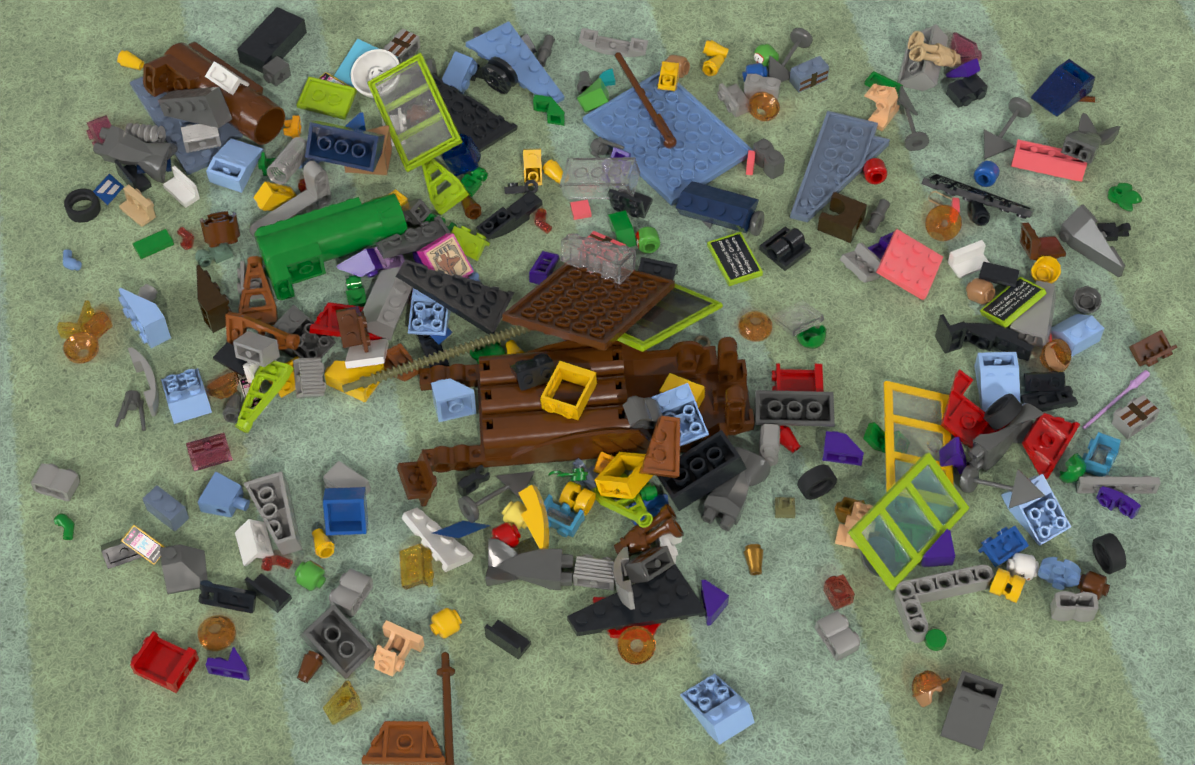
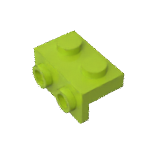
[451,226,490,261]

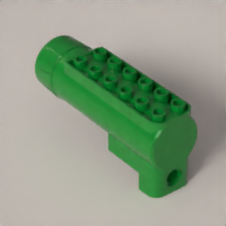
[254,193,407,300]

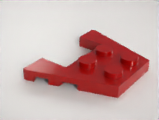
[941,369,1010,449]

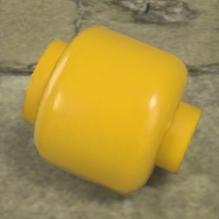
[429,608,462,639]

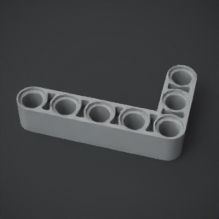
[249,160,331,238]
[894,565,994,643]

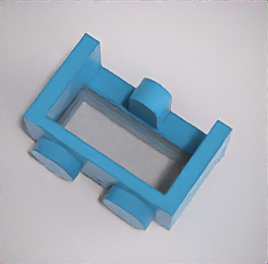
[1082,432,1121,477]
[544,494,585,537]

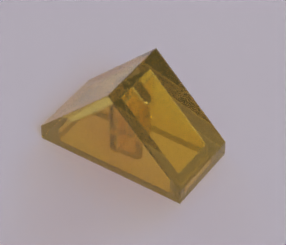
[323,680,362,725]

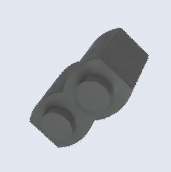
[753,138,785,179]
[623,396,663,429]

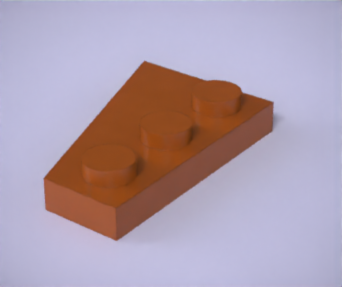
[639,416,680,478]

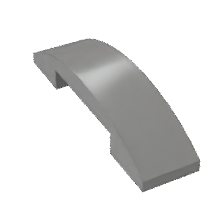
[579,28,648,57]
[128,347,159,417]
[613,547,635,609]

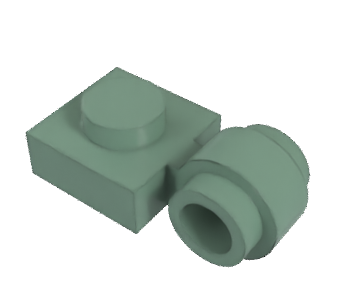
[195,243,233,267]

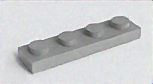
[1076,475,1161,494]

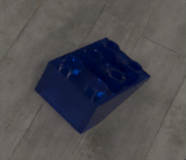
[1031,59,1095,117]

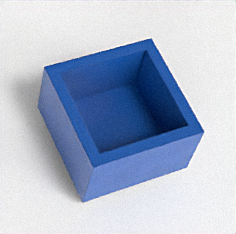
[323,487,368,535]

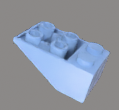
[206,138,264,193]
[118,288,171,348]
[408,288,451,336]
[974,352,1020,412]
[161,368,212,424]
[651,383,709,446]
[1001,474,1071,546]
[680,673,755,745]

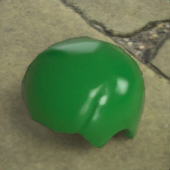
[797,324,827,349]
[1059,453,1086,483]

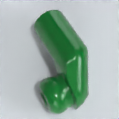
[54,513,75,540]

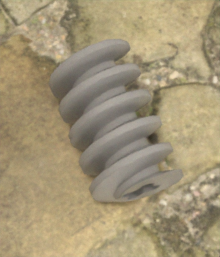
[125,123,166,143]

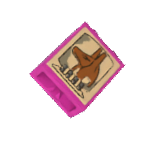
[417,233,474,278]

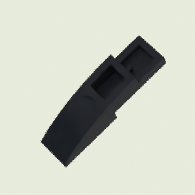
[476,191,543,240]
[964,323,1034,361]

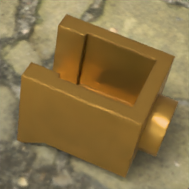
[835,497,865,524]

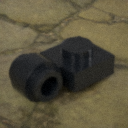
[504,180,538,194]

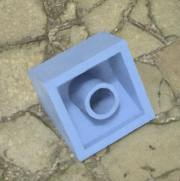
[1051,314,1104,357]
[431,379,476,422]

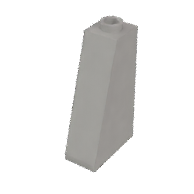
[1010,280,1056,348]

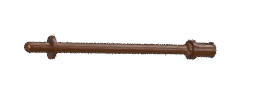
[436,652,455,765]

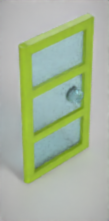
[848,452,969,590]

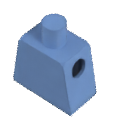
[198,472,250,517]

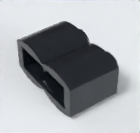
[946,73,988,108]

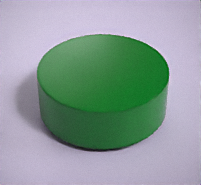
[925,629,947,651]

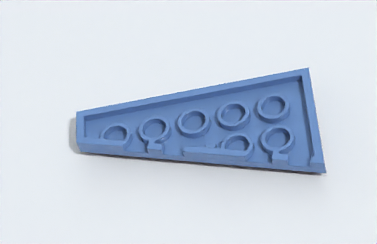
[465,21,565,103]

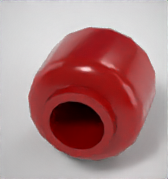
[863,158,888,185]
[491,522,521,548]

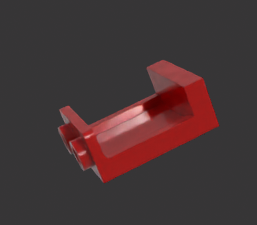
[772,363,824,392]
[130,631,199,694]

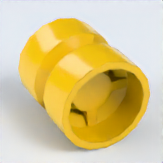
[559,481,596,516]
[989,568,1026,603]

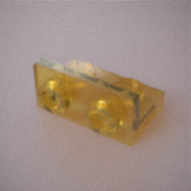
[399,544,434,590]

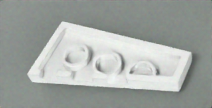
[402,508,474,572]

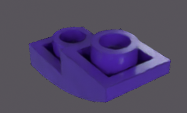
[1096,486,1141,519]

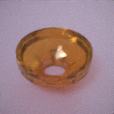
[748,92,780,121]
[738,311,772,342]
[63,332,99,364]
[205,372,240,399]
[198,615,236,651]
[617,626,656,665]

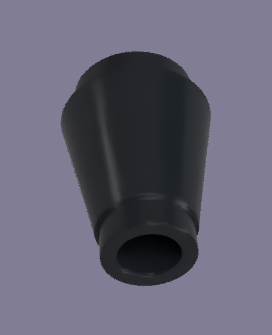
[971,201,990,226]

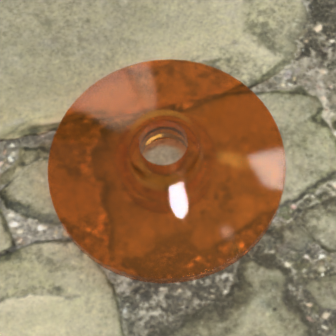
[925,205,962,241]

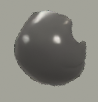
[1072,285,1102,314]

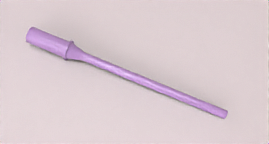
[1082,370,1150,430]

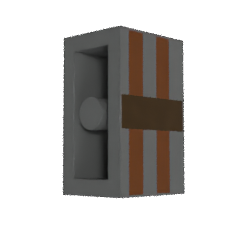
[624,546,674,583]

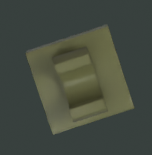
[774,497,796,518]

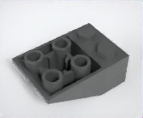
[265,305,336,358]
[940,670,1003,751]

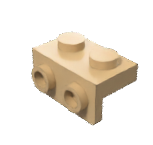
[119,185,156,227]

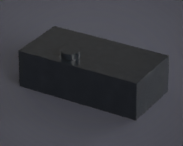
[237,7,307,74]
[657,430,747,511]

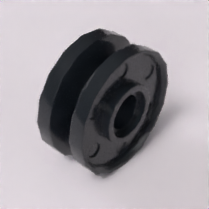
[481,56,518,94]

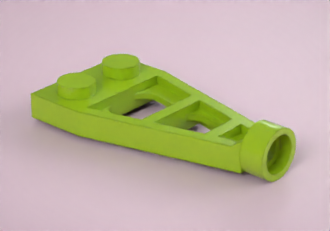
[420,151,469,215]
[235,360,294,433]
[591,473,653,528]

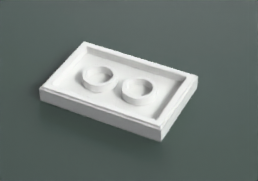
[345,338,389,369]

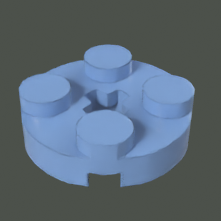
[1038,557,1081,590]

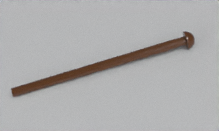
[615,52,677,149]

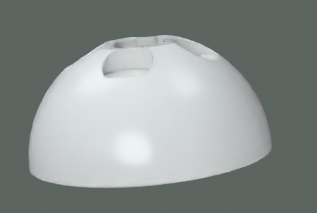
[351,49,401,98]

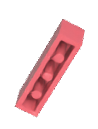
[1011,139,1087,182]

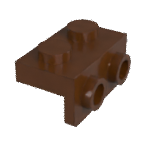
[1129,330,1178,367]

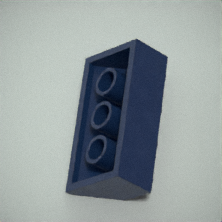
[305,121,385,172]
[676,181,759,233]

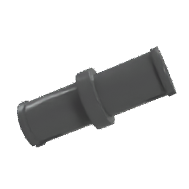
[537,35,555,67]
[865,199,890,233]

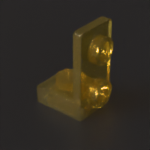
[57,300,94,340]

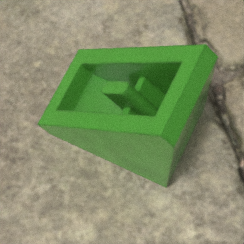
[577,78,609,112]

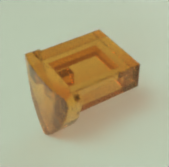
[83,310,113,341]

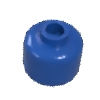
[743,63,768,82]
[974,161,1000,187]

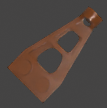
[238,256,278,329]
[225,312,300,350]

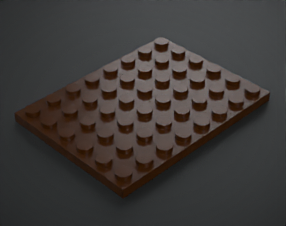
[502,254,675,350]

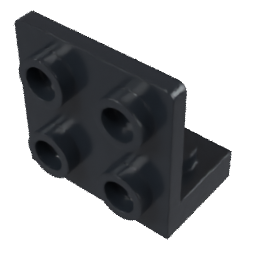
[608,186,653,219]

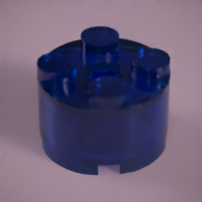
[440,134,481,176]

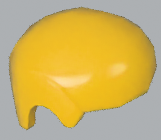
[1031,256,1061,284]

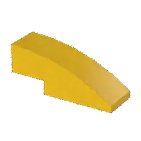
[518,485,549,549]

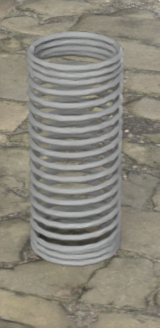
[267,137,307,185]

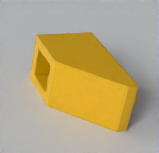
[658,61,679,91]
[523,148,542,186]

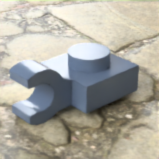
[572,458,599,490]

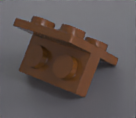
[397,452,437,507]

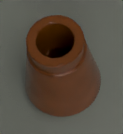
[461,195,482,219]
[297,650,323,684]

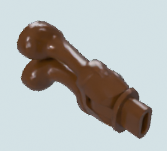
[614,504,684,556]

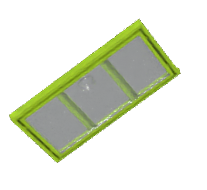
[367,52,463,172]

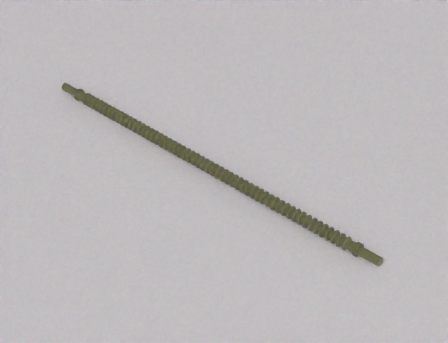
[342,279,675,393]

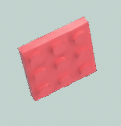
[876,229,943,300]

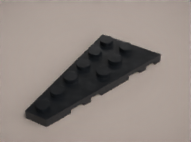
[411,72,518,154]
[921,172,1035,219]
[395,260,515,335]
[567,564,707,636]

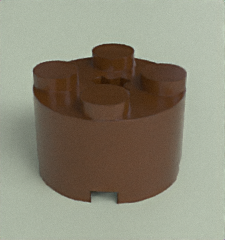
[200,211,241,248]

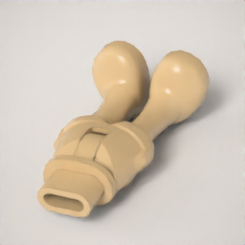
[908,31,961,67]

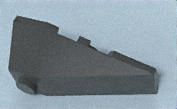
[1059,204,1125,277]

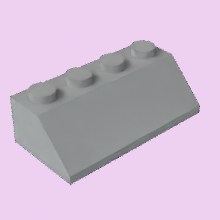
[898,24,948,91]
[363,266,413,341]

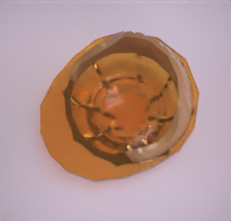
[1039,339,1072,372]
[912,670,951,707]

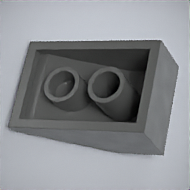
[299,604,376,679]

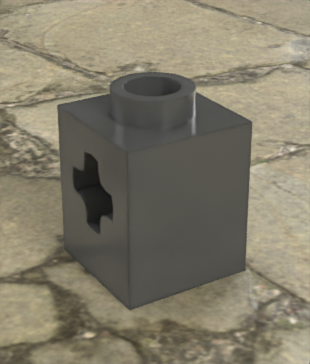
[262,56,291,86]
[402,198,431,226]

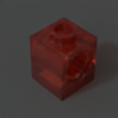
[823,574,855,610]

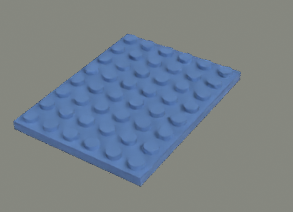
[583,71,753,206]

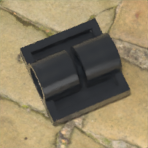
[759,226,811,271]

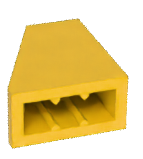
[324,361,385,402]

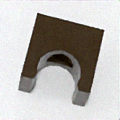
[817,192,867,243]

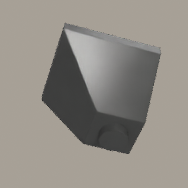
[160,544,208,594]

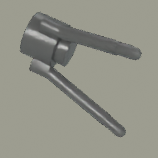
[590,137,624,169]
[115,390,146,431]

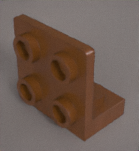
[1020,222,1066,260]
[336,306,371,353]

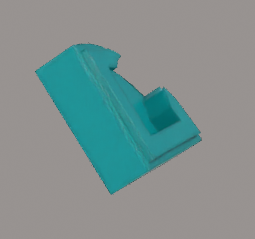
[599,68,616,86]

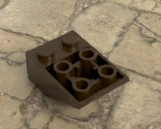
[196,265,232,333]

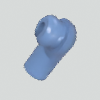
[63,249,82,271]

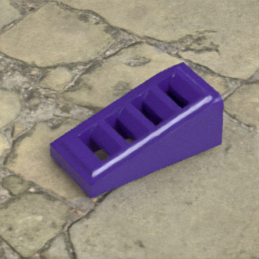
[946,58,981,78]
[529,251,559,285]

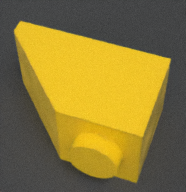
[253,181,297,211]

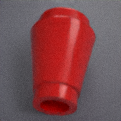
[780,426,801,454]

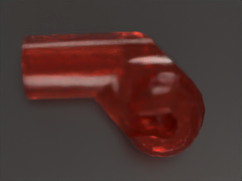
[534,208,552,234]
[177,227,195,250]
[261,555,293,571]

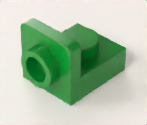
[258,152,285,176]

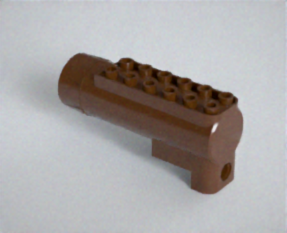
[143,42,285,145]

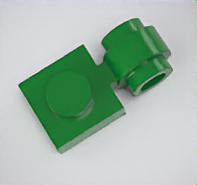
[461,166,488,197]
[346,275,367,307]
[639,481,657,502]

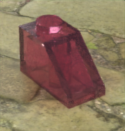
[951,32,982,67]

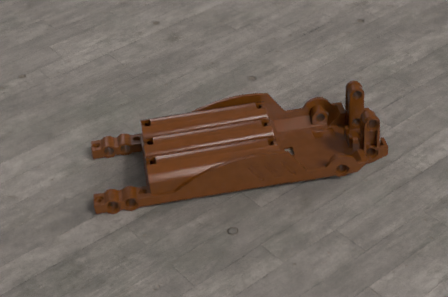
[419,337,755,473]

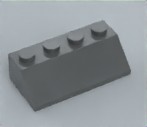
[754,390,835,427]

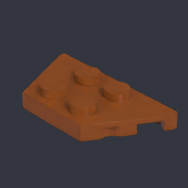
[362,721,446,765]

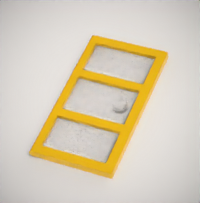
[883,381,954,507]

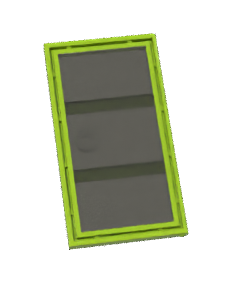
[617,284,723,352]

